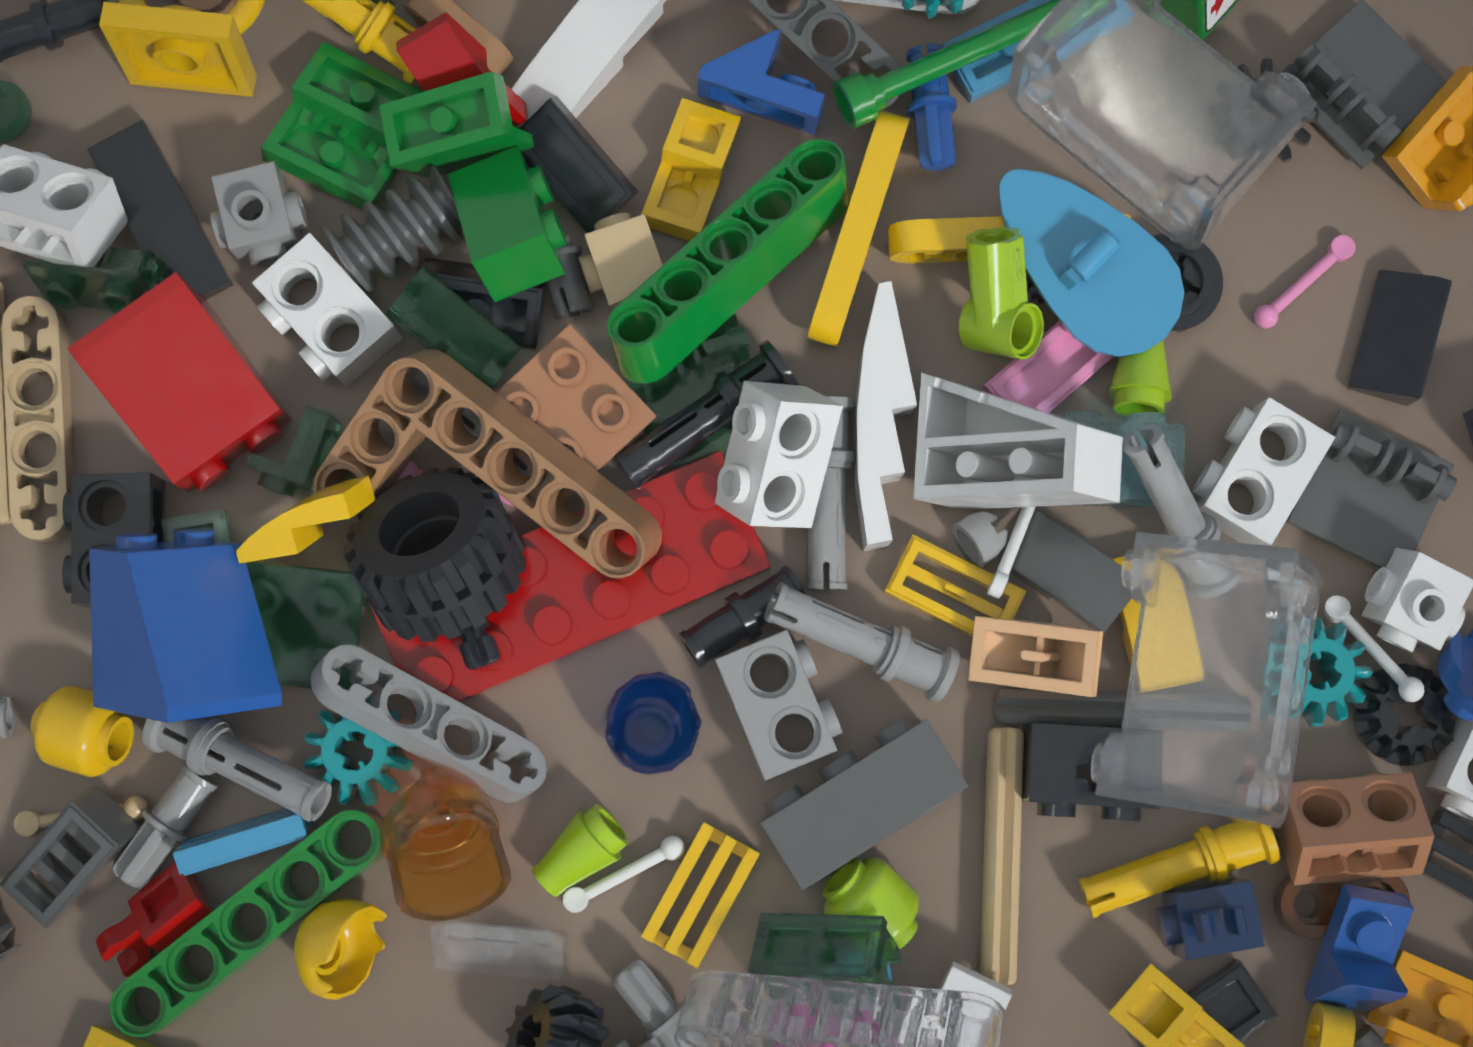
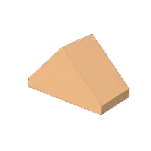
[968,616,1103,697]

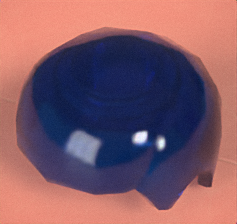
[602,672,702,775]

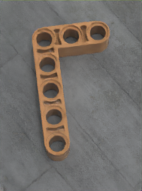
[314,349,662,578]

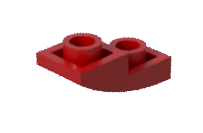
[396,12,527,127]

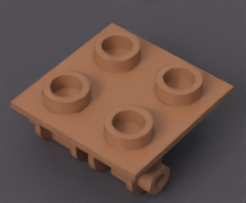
[496,324,657,502]

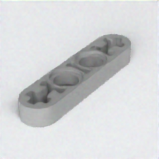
[310,645,547,803]

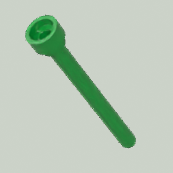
[832,0,1108,129]

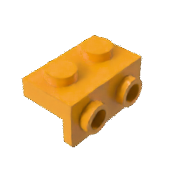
[1382,66,1473,211]
[1366,950,1473,1047]

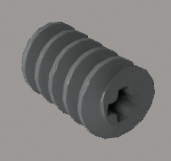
[322,165,464,293]

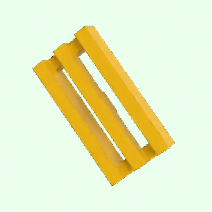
[883,535,1027,637]
[641,822,760,969]

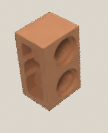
[1274,772,1434,886]

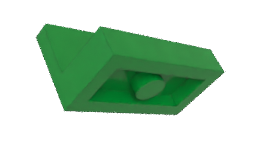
[379,71,534,178]

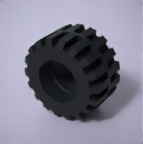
[344,467,526,642]

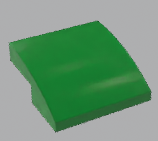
[261,42,423,211]

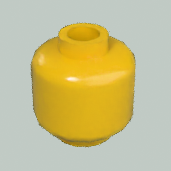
[30,685,134,777]

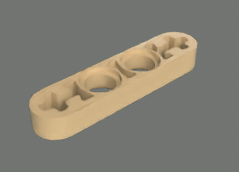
[1,296,75,543]

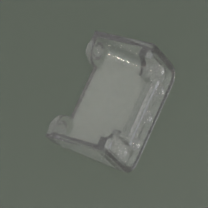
[1008,0,1317,250]
[1091,532,1320,828]

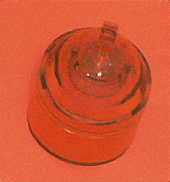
[381,767,511,921]

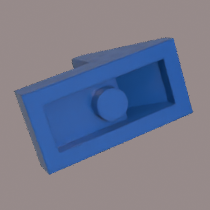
[697,29,825,135]
[1304,884,1414,1012]

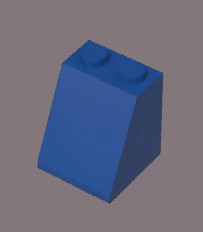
[89,529,282,723]

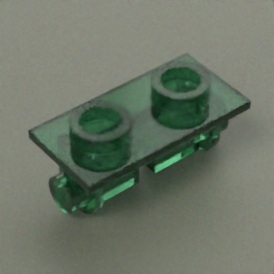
[22,248,167,313]
[384,267,522,388]

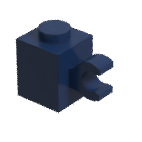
[1156,878,1265,960]

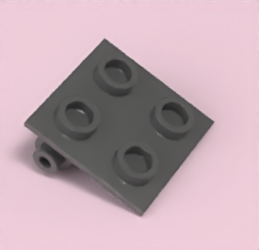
[1289,0,1446,170]
[1287,410,1457,568]

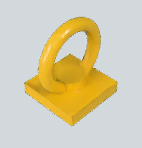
[99,0,266,97]

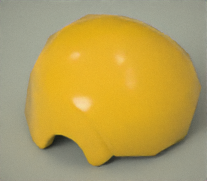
[294,898,387,1000]

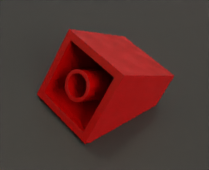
[67,272,292,492]

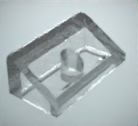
[430,919,568,981]

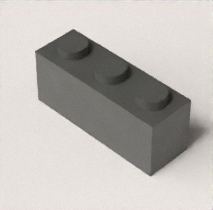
[759,716,969,891]

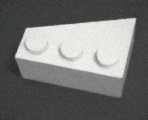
[913,373,1123,510]

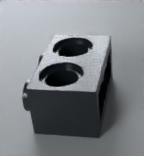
[62,472,166,608]

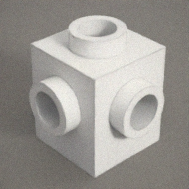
[1361,548,1473,653]

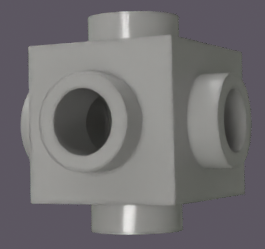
[210,161,308,268]

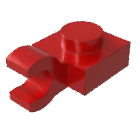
[95,862,212,978]

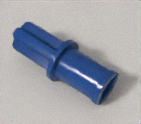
[906,43,957,171]

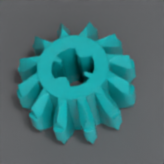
[1257,617,1373,727]
[303,697,414,806]

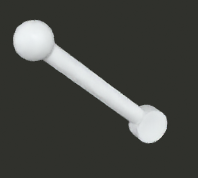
[987,506,1036,599]
[1324,595,1425,702]
[563,835,685,913]

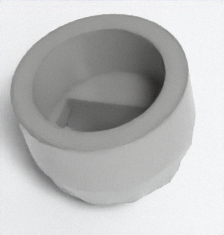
[952,512,1008,568]

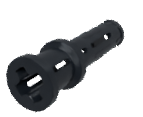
[615,340,799,488]

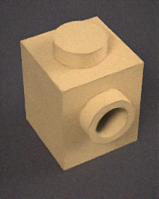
[578,213,662,314]

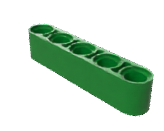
[606,139,850,384]
[110,809,390,1037]

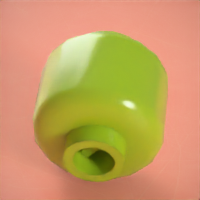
[822,857,920,955]

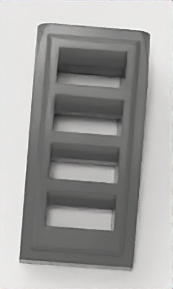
[0,786,140,929]

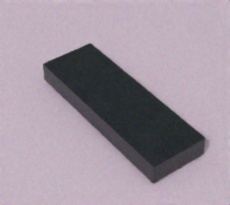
[87,119,234,300]

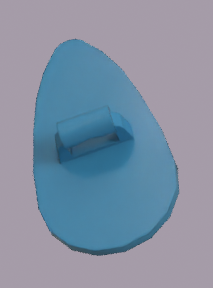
[998,169,1184,357]

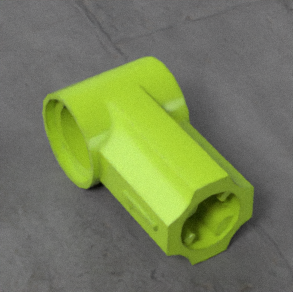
[959,227,1044,360]

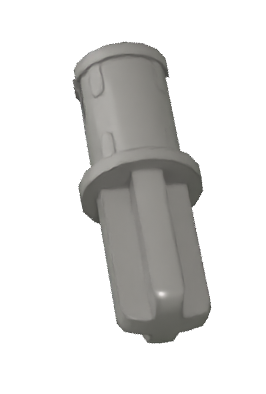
[112,763,218,889]
[613,959,712,1047]

